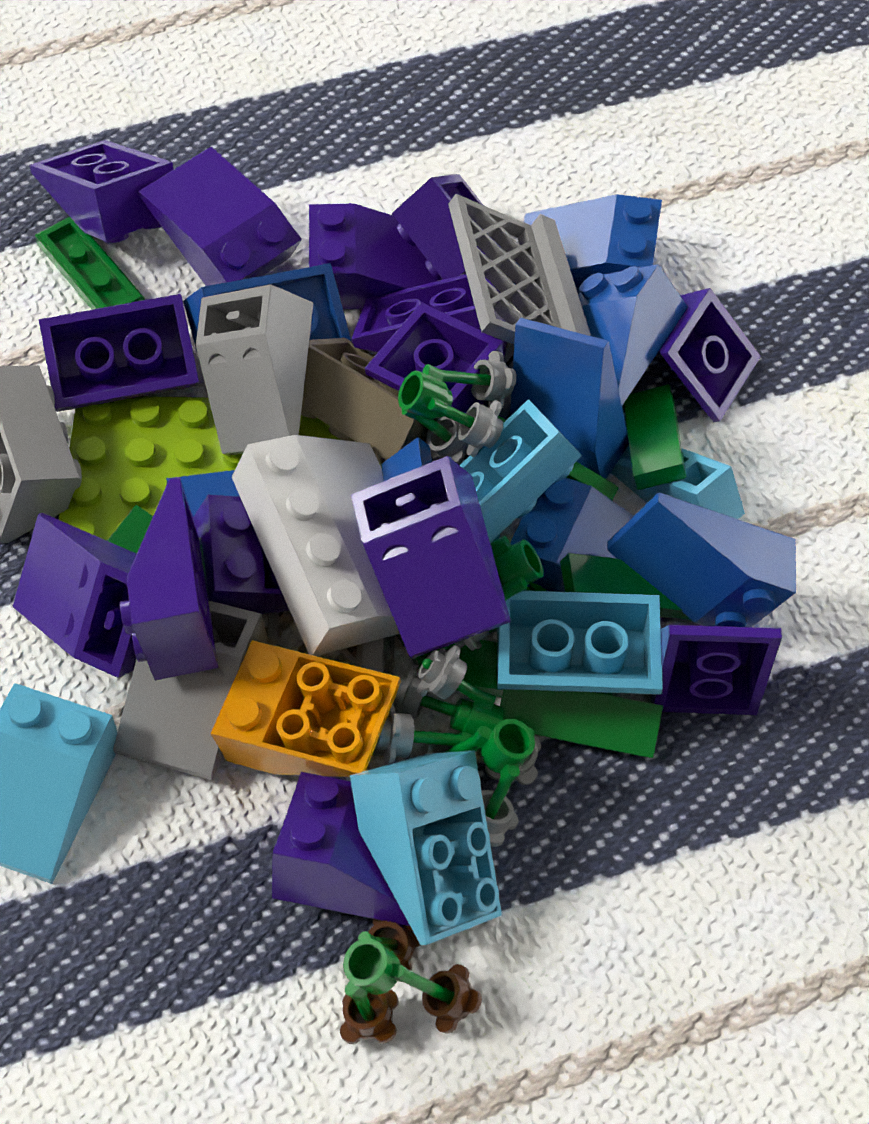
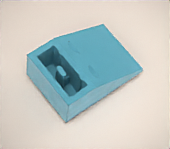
[350,751,502,945]

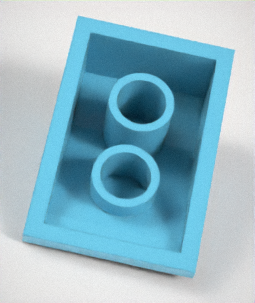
[0,683,118,884]

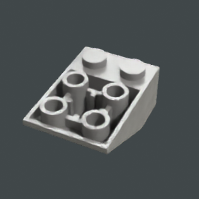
[196,284,313,456]
[113,601,270,780]

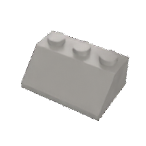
[0,365,82,544]

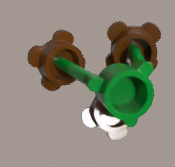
[339,919,482,1045]

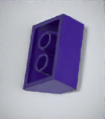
[38,294,200,412]

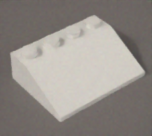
[232,435,400,656]

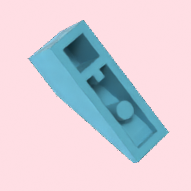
[611,431,745,519]

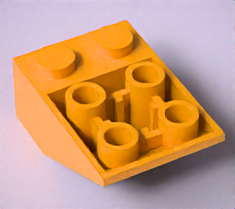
[210,640,401,777]

